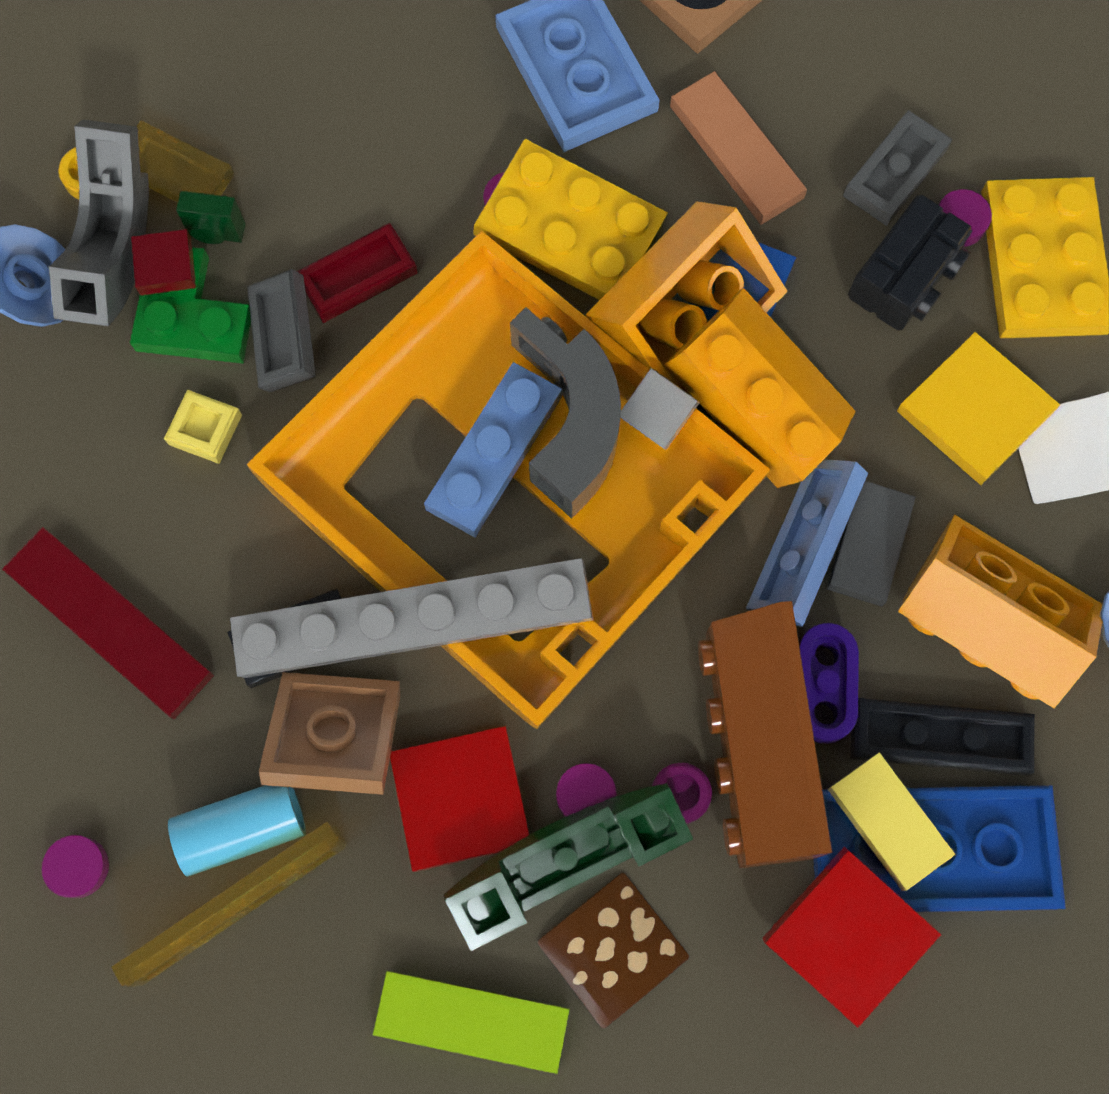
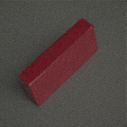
[296,223,418,324]

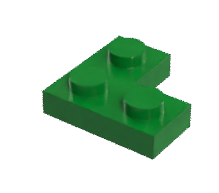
[130,247,251,364]

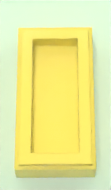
[827,752,956,891]

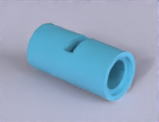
[168,785,306,877]

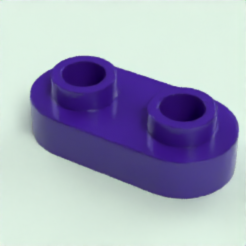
[799,623,859,744]

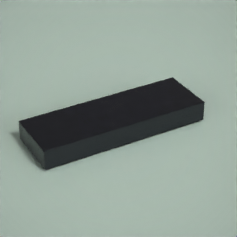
[850,698,1035,776]

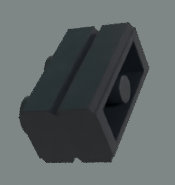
[848,195,973,331]

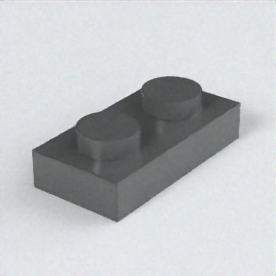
[843,110,952,226]

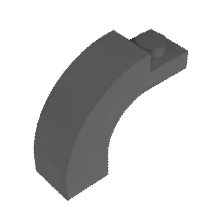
[49,119,149,326]
[510,307,621,519]

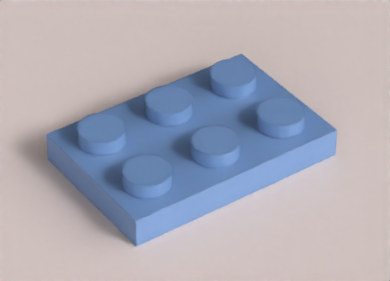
[495,0,660,152]

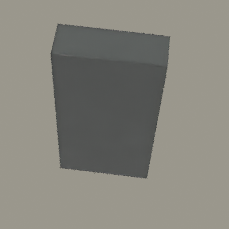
[247,269,316,393]
[827,481,916,607]

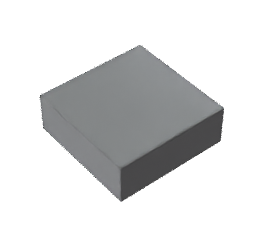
[620,368,700,449]

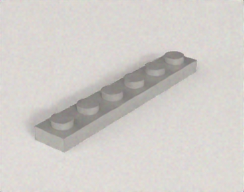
[230,558,593,678]

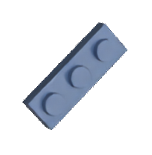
[424,362,562,538]
[746,459,868,627]

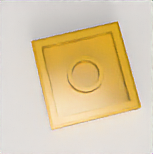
[897,332,1061,485]

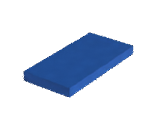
[814,785,1066,912]

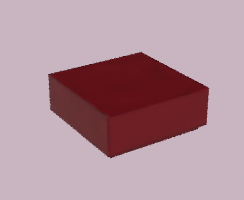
[131,229,196,295]

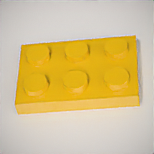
[473,139,668,300]
[981,177,1109,338]

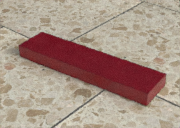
[2,527,215,720]

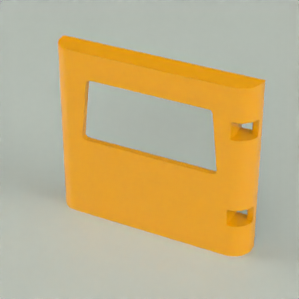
[246,231,771,729]

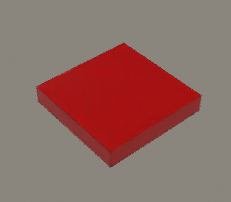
[390,726,529,872]
[762,847,941,1028]

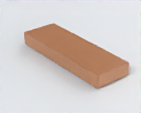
[670,71,807,225]

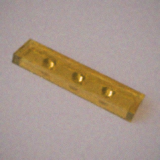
[111,822,347,987]

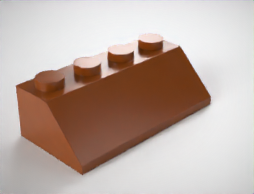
[698,601,832,868]

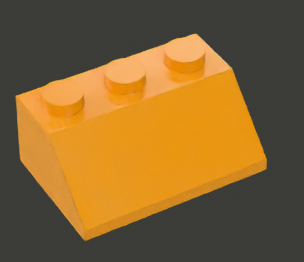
[586,201,788,394]
[664,288,856,488]
[898,514,1103,708]

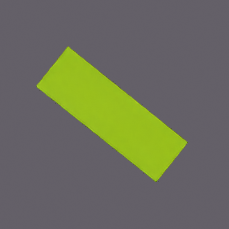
[373,971,570,1074]

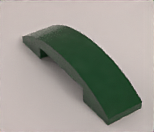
[443,783,693,951]

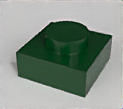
[176,191,246,244]

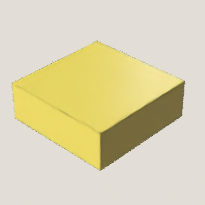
[164,389,242,464]

